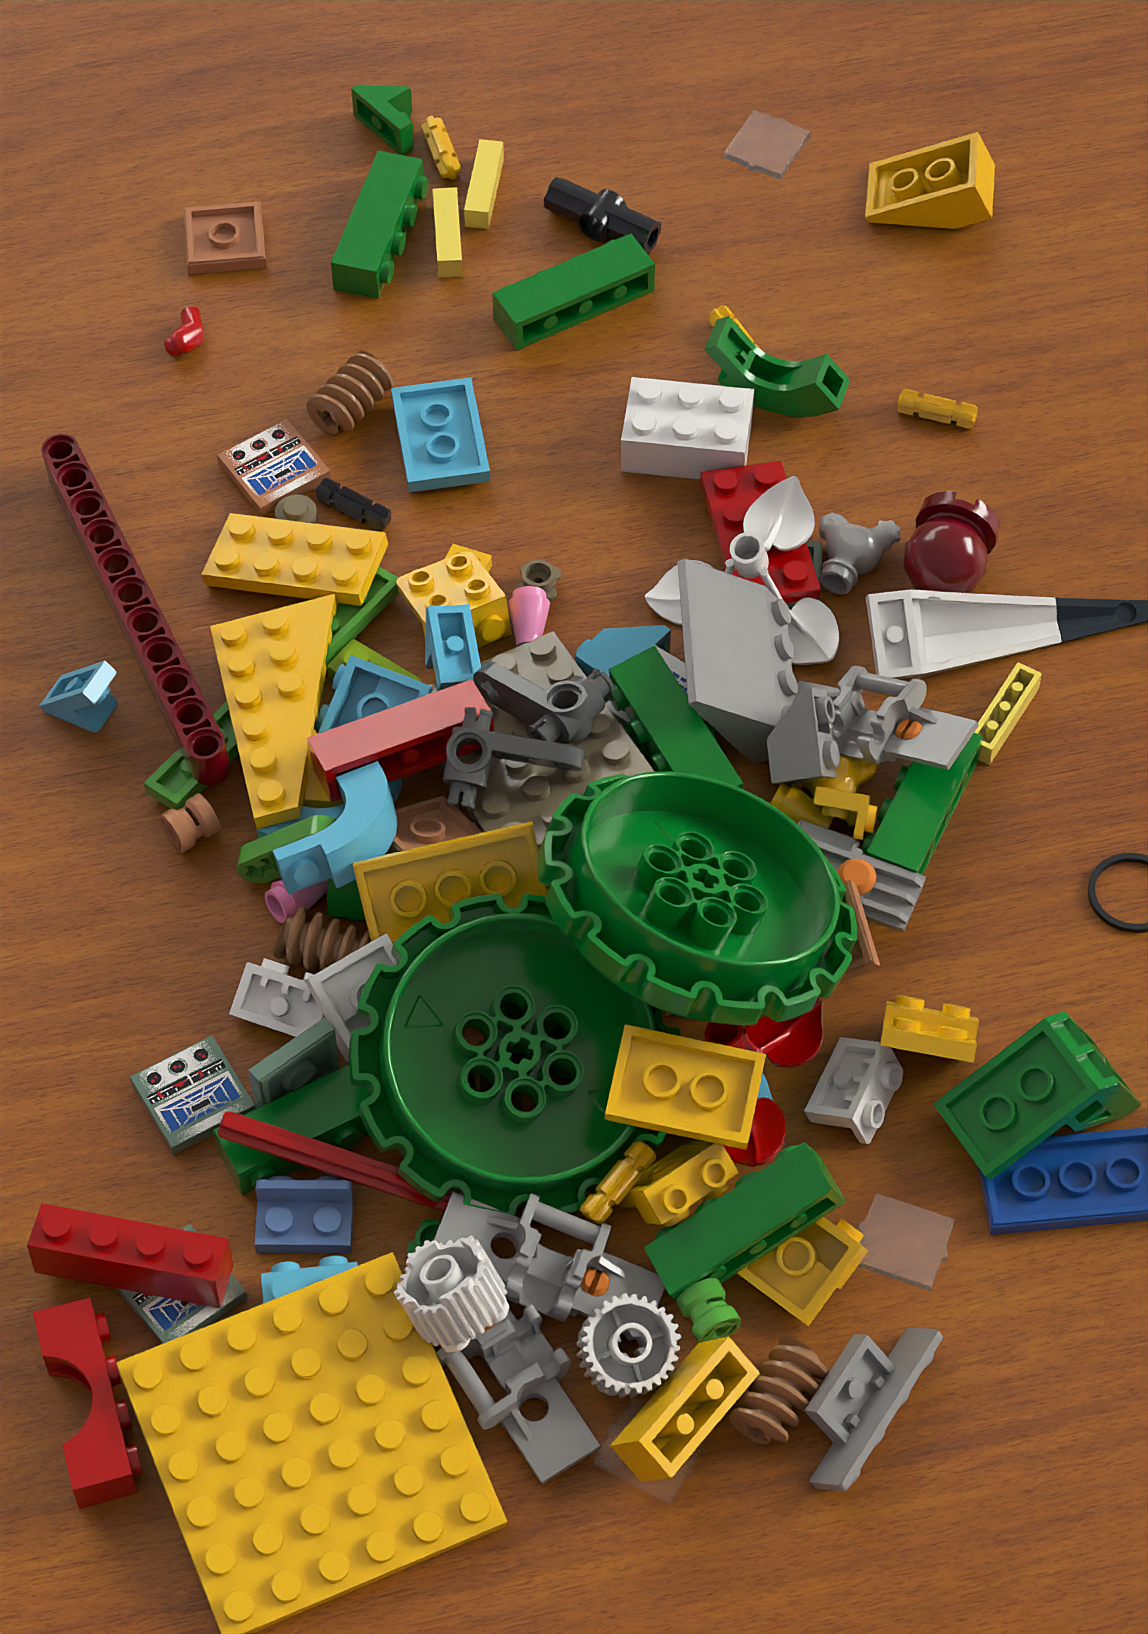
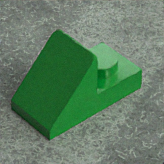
[351,84,414,156]

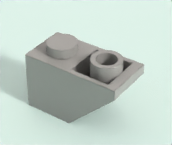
[767,687,840,785]

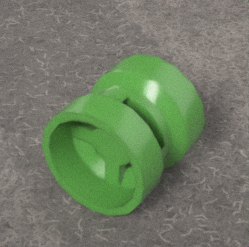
[677,1278,741,1343]

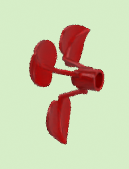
[701,997,823,1167]

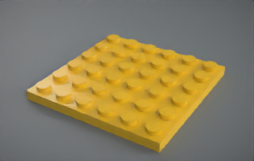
[116,1252,508,1634]

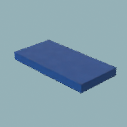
[977,1127,1148,1235]

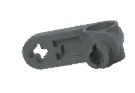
[473,661,614,743]
[443,707,585,810]

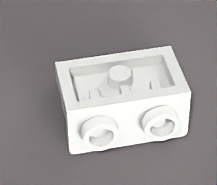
[229,958,325,1037]
[804,1037,903,1144]

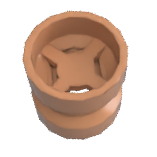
[159,793,221,853]

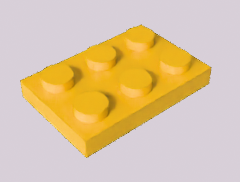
[604,1025,766,1150]

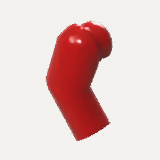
[164,307,204,357]

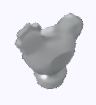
[818,512,901,595]

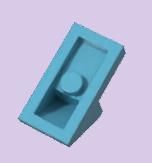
[425,604,481,691]
[39,661,118,732]

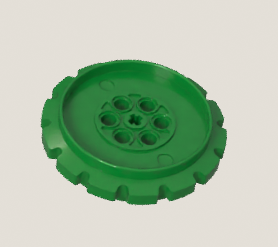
[537,771,857,1025]
[349,894,681,1223]

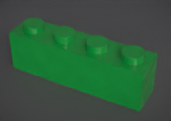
[331,151,429,299]
[492,234,655,351]
[608,645,743,789]
[862,733,983,875]
[213,1065,370,1196]
[644,1142,847,1300]

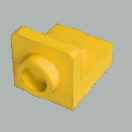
[813,786,877,840]

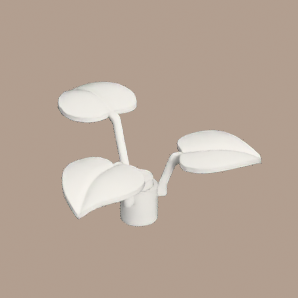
[645,476,839,665]

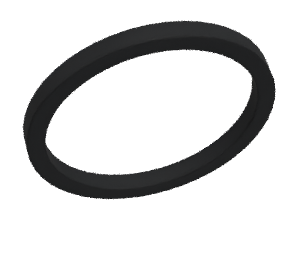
[1088,853,1148,933]

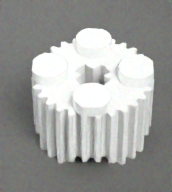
[394,1235,509,1353]
[576,1293,681,1398]

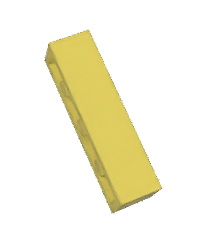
[464,139,504,229]
[433,187,463,278]
[974,662,1042,765]

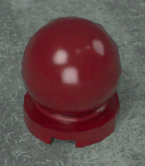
[903,491,1000,593]

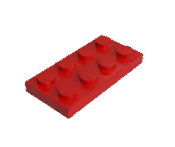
[700,461,821,604]

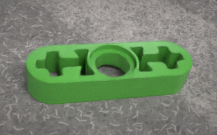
[237,815,337,883]

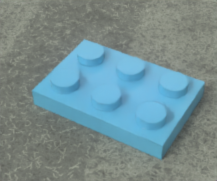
[391,377,490,493]

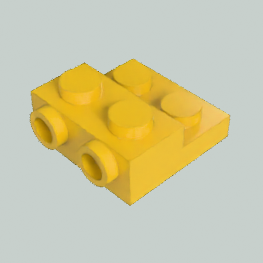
[880,995,979,1063]
[619,1140,739,1227]
[737,1217,868,1326]

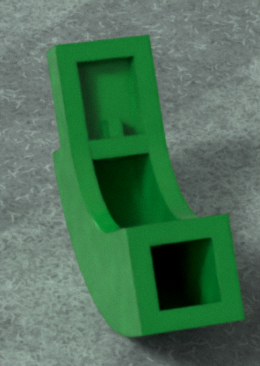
[704,316,850,417]

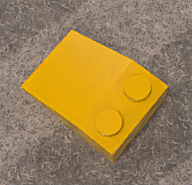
[865,132,995,229]

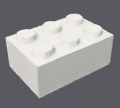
[621,377,754,480]

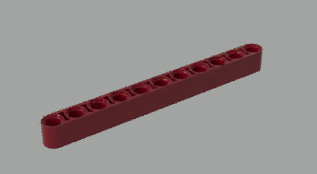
[41,434,231,785]

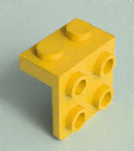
[396,551,512,648]

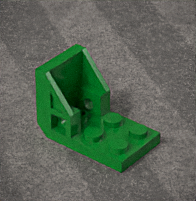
[933,1011,1142,1181]

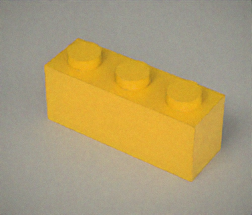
[610,1336,760,1482]

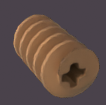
[306,350,394,435]
[273,907,371,971]
[729,1334,829,1445]

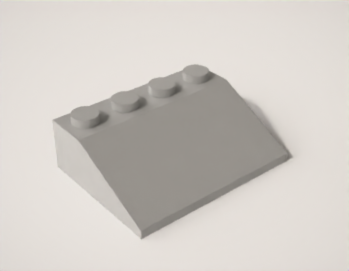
[677,558,798,765]

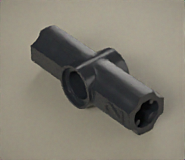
[544,177,661,254]

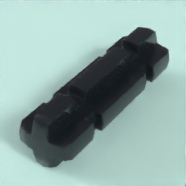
[316,478,392,531]

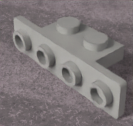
[804,1327,943,1492]

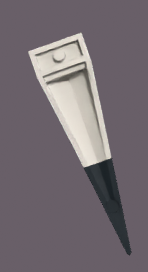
[866,590,1148,679]

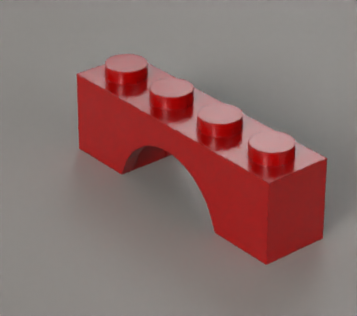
[33,1297,143,1509]

